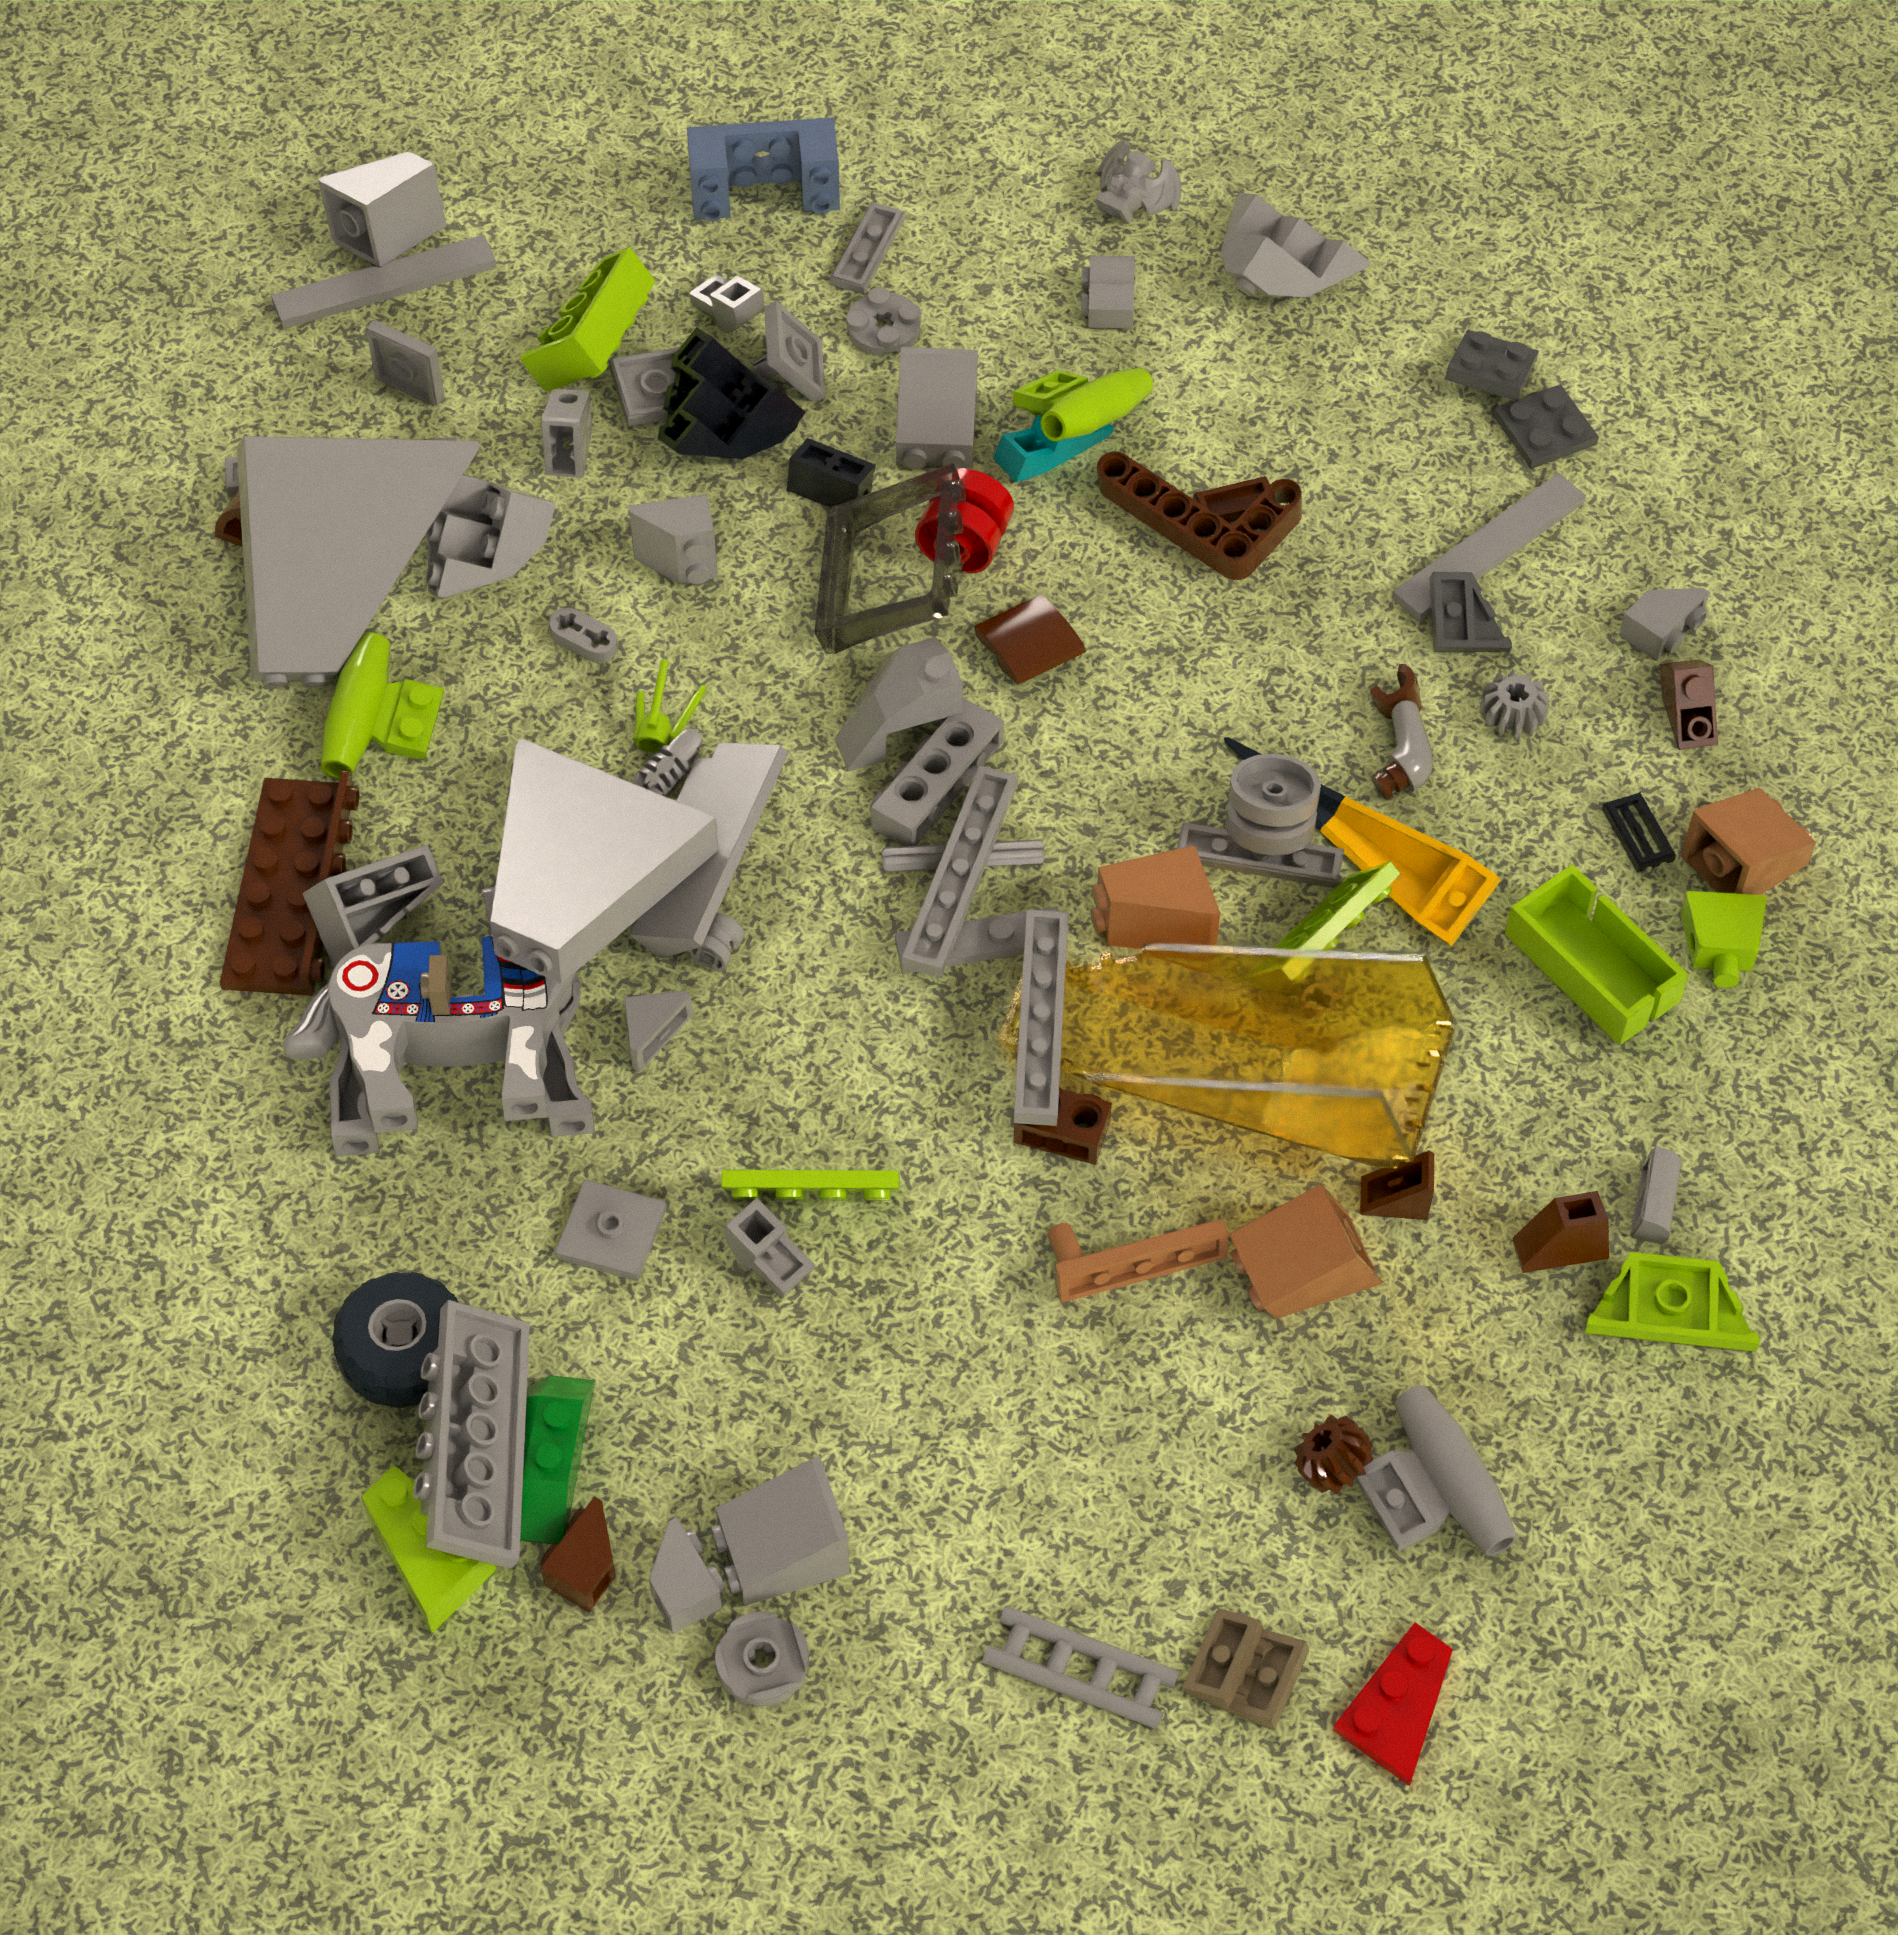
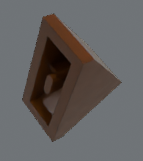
[1360,1150,1435,1220]

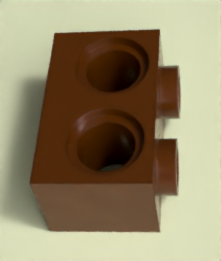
[1013,1087,1112,1165]

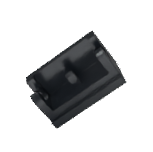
[787,438,876,517]

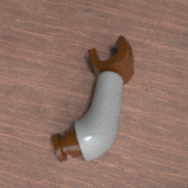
[1370,664,1433,800]

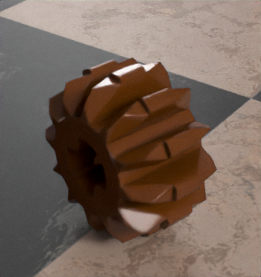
[1294,1415,1374,1494]

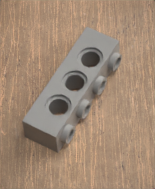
[869,698,1004,846]

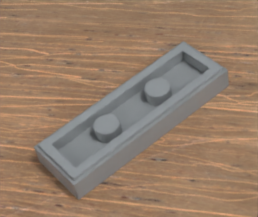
[830,202,905,294]

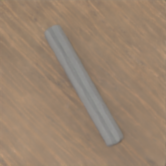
[882,839,1045,871]

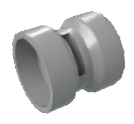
[689,913,745,972]

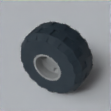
[332,1272,459,1408]

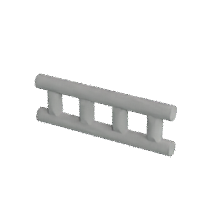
[982,1606,1180,1730]

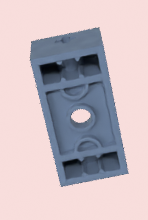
[687,117,840,221]

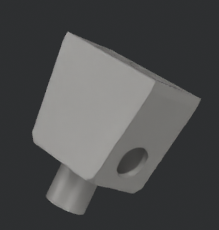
[541,387,592,478]

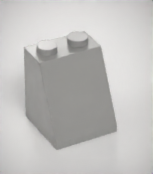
[318,151,446,268]
[896,347,978,470]
[710,1457,850,1606]

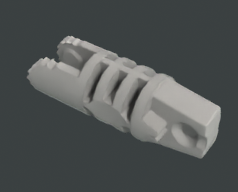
[631,728,703,796]

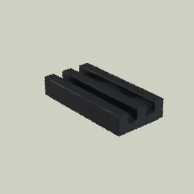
[1602,792,1676,873]

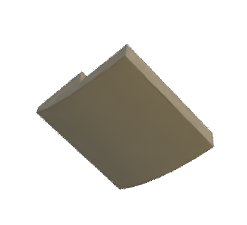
[1182,1608,1309,1730]

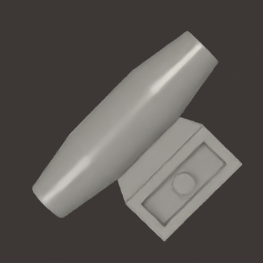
[1355,1385,1518,1556]

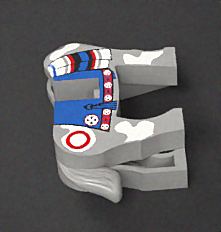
[283,935,595,1157]

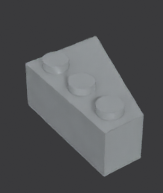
[302,844,444,968]

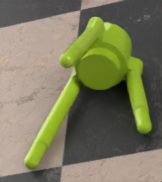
[632,659,707,753]

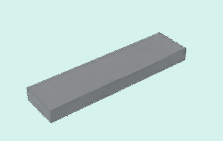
[1177,822,1344,888]

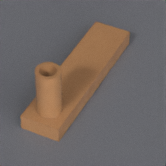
[1047,1219,1228,1303]

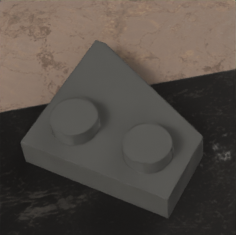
[1430,572,1512,652]

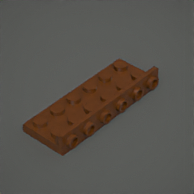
[220,771,360,996]

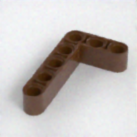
[1097,451,1302,580]

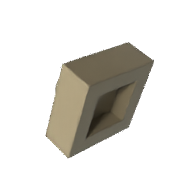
[421,955,451,1015]

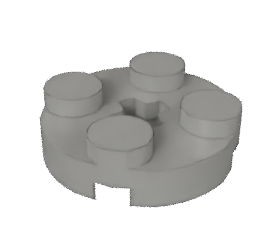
[847,287,921,355]
[715,1611,809,1706]

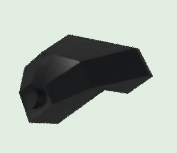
[658,327,806,459]

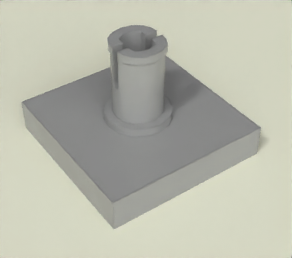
[752,301,826,401]

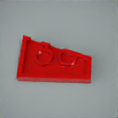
[1333,1622,1453,1786]

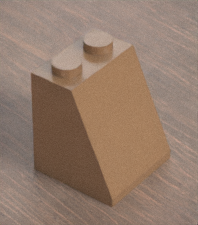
[1681,788,1816,895]
[1090,845,1220,958]
[1229,1184,1382,1319]

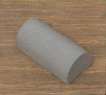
[1630,1146,1682,1244]

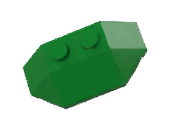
[520,1375,595,1544]

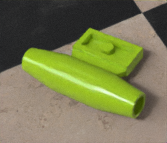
[1013,367,1153,441]
[321,632,444,779]

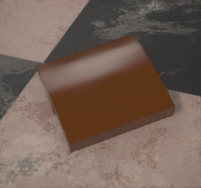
[974,594,1086,685]

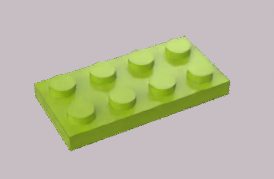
[1242,861,1400,989]
[721,1170,900,1201]

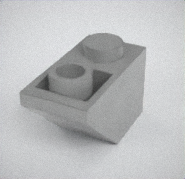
[1619,588,1710,661]
[649,1517,725,1634]

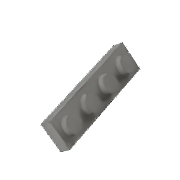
[895,906,1059,974]

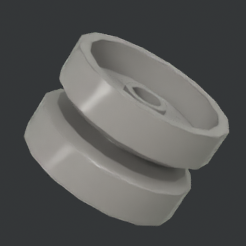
[1225,754,1321,856]

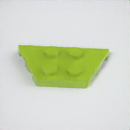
[1585,1252,1760,1352]

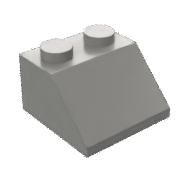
[629,494,718,584]

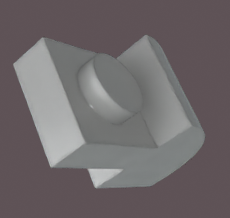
[689,274,764,333]
[724,1198,816,1299]

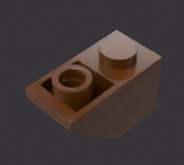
[1660,659,1718,750]
[1513,1191,1609,1273]
[540,1496,616,1613]

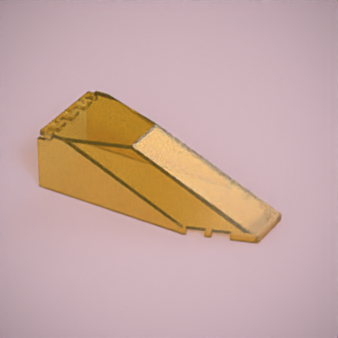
[997,943,1454,1168]

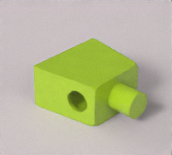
[1681,891,1767,988]

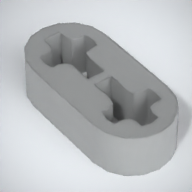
[549,608,618,663]

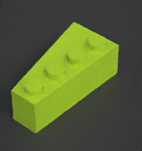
[519,246,656,391]

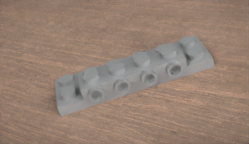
[413,1300,530,1569]

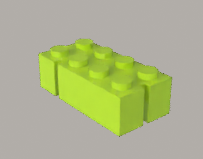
[1505,864,1689,1046]

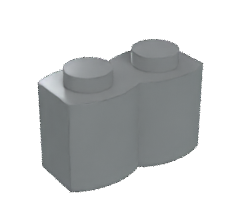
[1081,255,1135,329]

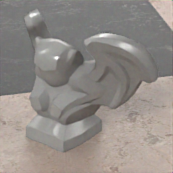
[1096,140,1181,224]

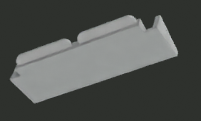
[630,743,789,958]

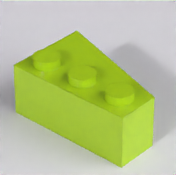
[361,1465,497,1633]

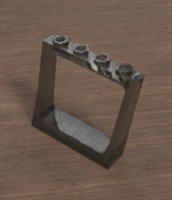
[814,463,966,654]

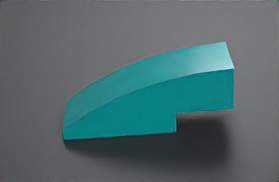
[993,415,1114,482]

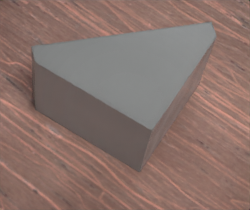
[625,991,693,1072]

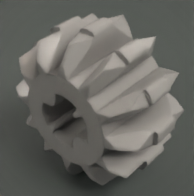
[1480,670,1550,740]

